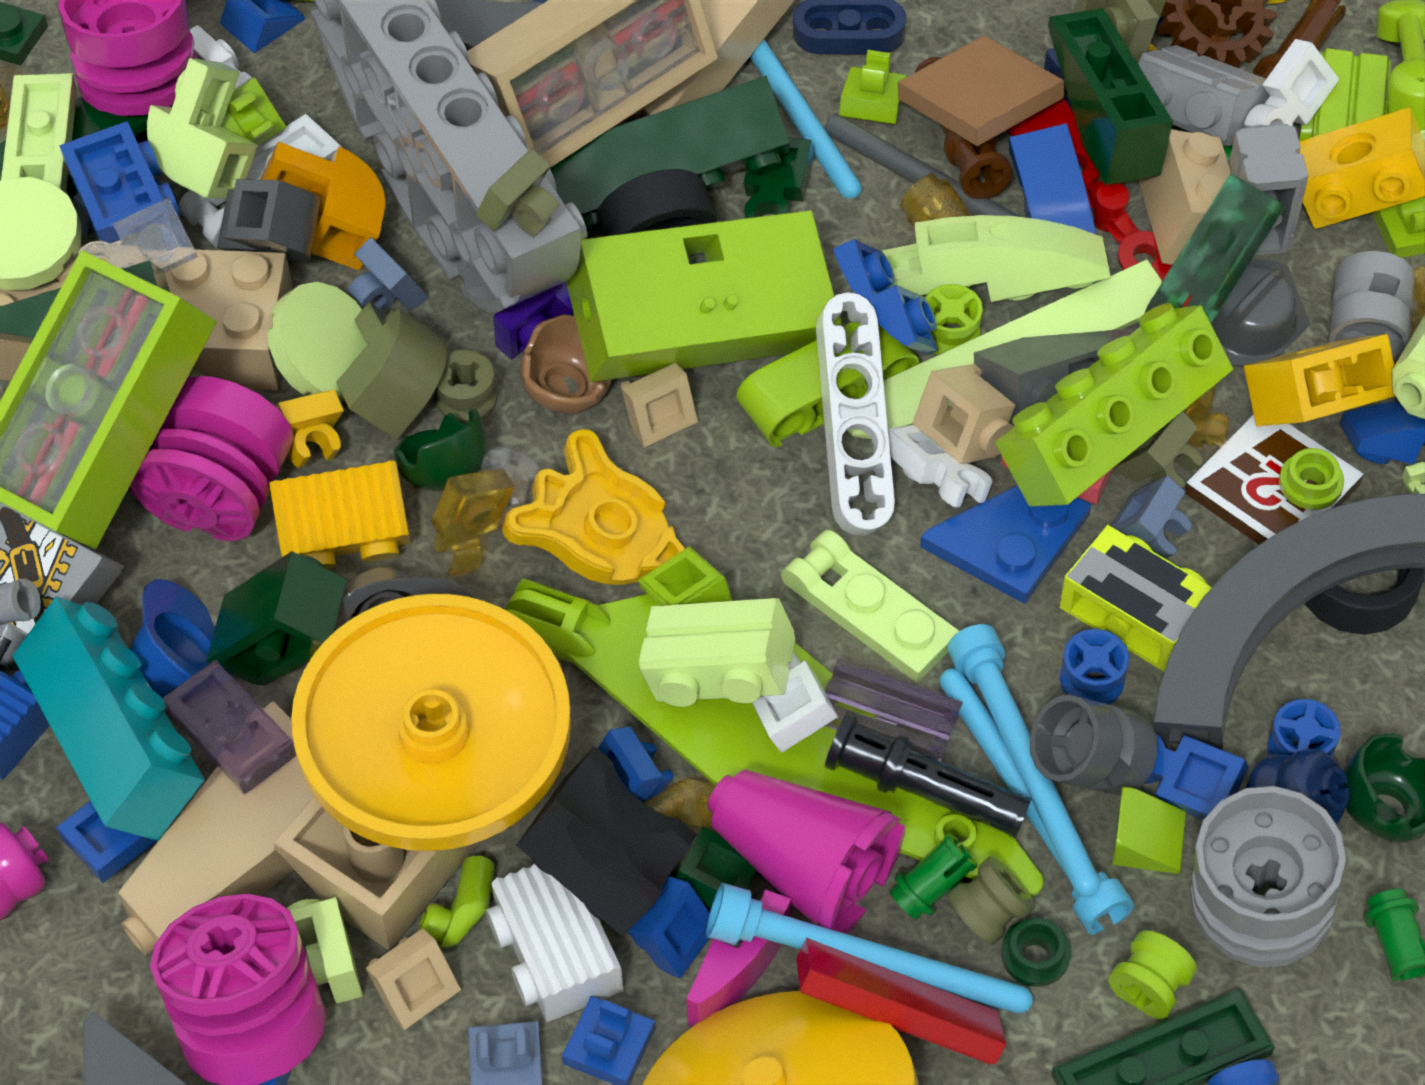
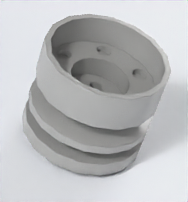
[1190,786,1346,967]

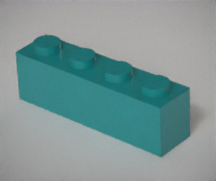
[12,596,205,841]

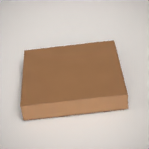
[898,35,1064,146]

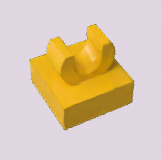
[276,389,344,468]

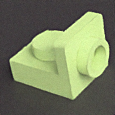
[286,897,363,1004]

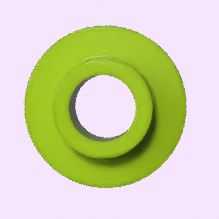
[1279,448,1344,510]

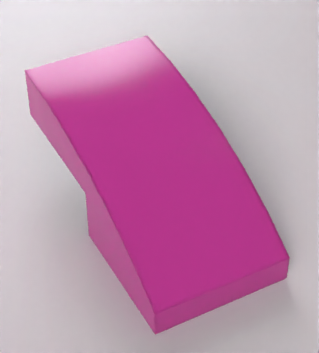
[686,889,791,1027]

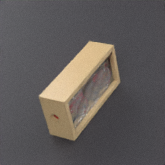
[467,0,718,168]

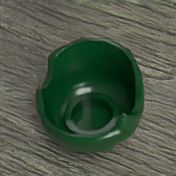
[393,408,488,491]
[1344,733,1425,843]

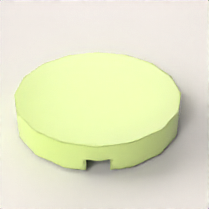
[0,177,81,291]
[267,282,367,402]

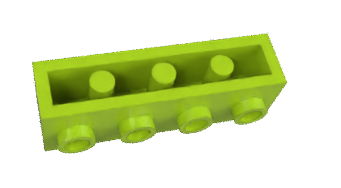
[995,303,1234,507]

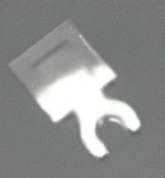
[78,198,198,273]

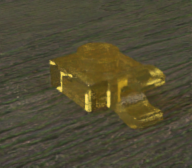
[431,468,515,577]

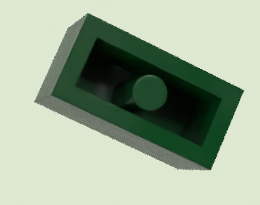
[206,551,347,686]

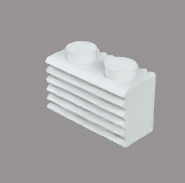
[485,864,624,1023]

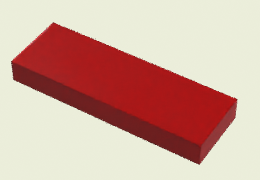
[796,938,1006,1065]

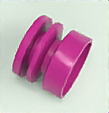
[58,0,197,116]
[130,376,294,542]
[150,894,327,1085]

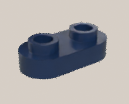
[793,0,906,54]

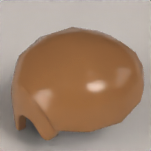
[520,314,612,414]

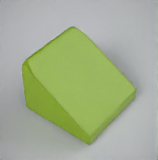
[638,546,732,606]
[1112,786,1186,874]

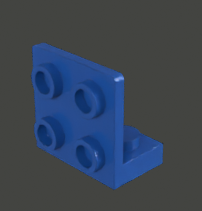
[59,121,190,249]

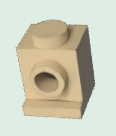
[912,364,1015,464]

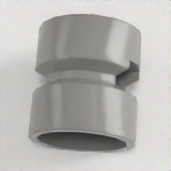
[1328,251,1415,362]

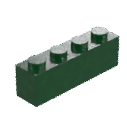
[550,75,790,231]

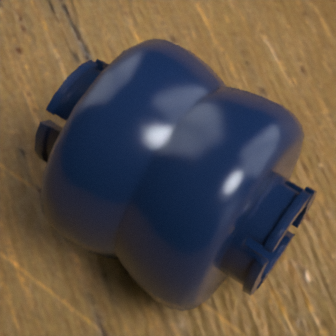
[1246,749,1350,825]

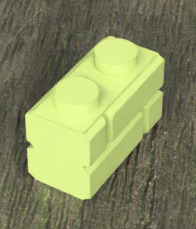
[638,598,796,707]

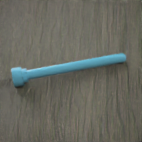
[750,39,862,199]
[947,624,1100,897]
[939,668,1134,935]
[706,883,1033,1014]

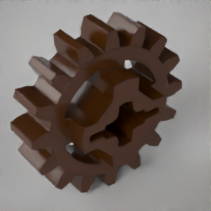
[1156,0,1277,68]

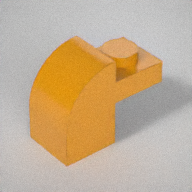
[259,141,386,270]

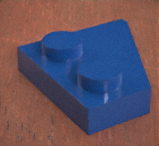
[920,485,1091,604]

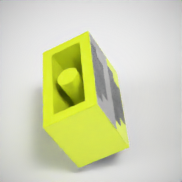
[1060,525,1212,672]

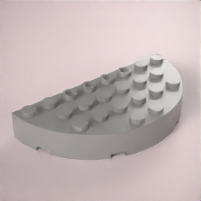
[311,0,587,313]

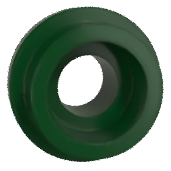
[1001,918,1071,987]

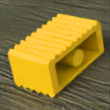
[269,461,411,569]

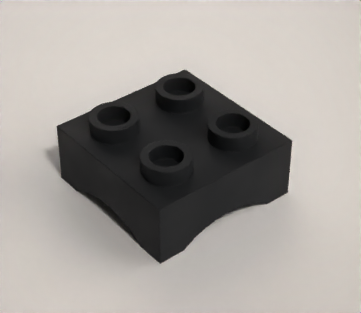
[516,746,697,936]

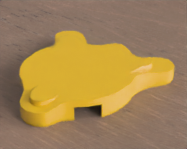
[502,429,685,585]

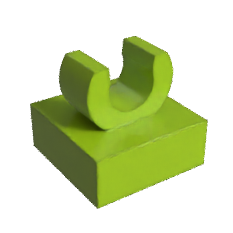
[839,50,907,124]
[221,77,286,145]
[1372,197,1425,258]

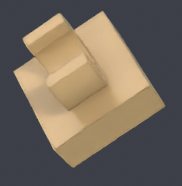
[621,362,698,448]
[365,928,461,1030]

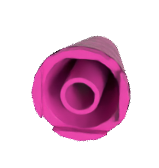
[708,769,905,934]

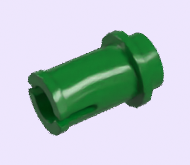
[889,833,978,920]
[1364,888,1425,982]

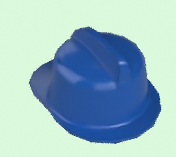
[129,579,231,707]

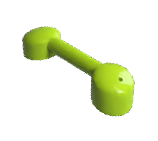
[1376,0,1425,131]

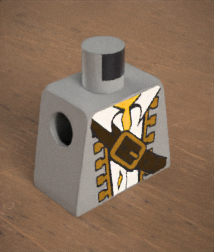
[0,502,124,668]

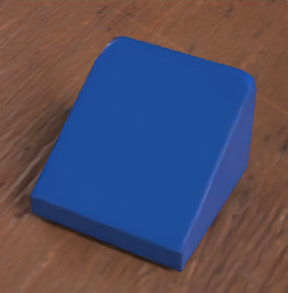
[220,0,306,53]

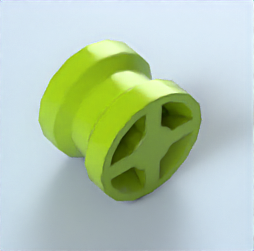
[925,284,983,355]
[1108,930,1197,1019]

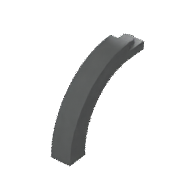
[1154,494,1425,749]

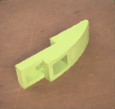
[882,215,1111,302]

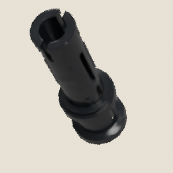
[824,712,1032,839]

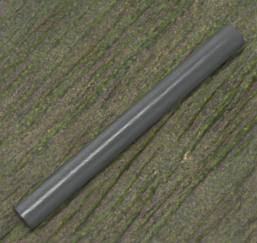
[824,113,1021,217]

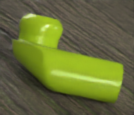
[418,856,496,948]

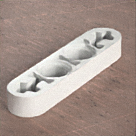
[816,292,895,536]

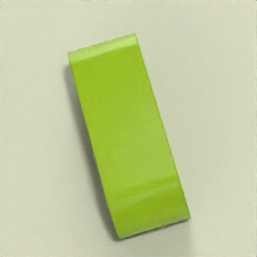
[736,322,919,448]

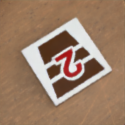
[1185,414,1364,545]

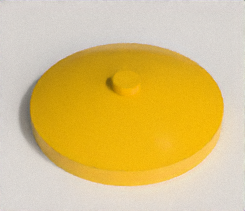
[291,594,571,851]
[642,991,919,1085]

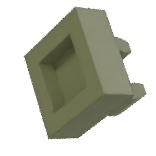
[475,148,559,238]
[1116,411,1203,488]

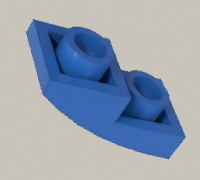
[1009,123,1096,234]
[833,239,938,355]
[1340,402,1425,464]

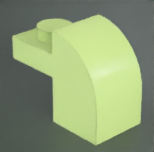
[147,58,258,199]

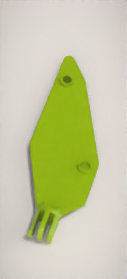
[505,578,1043,897]

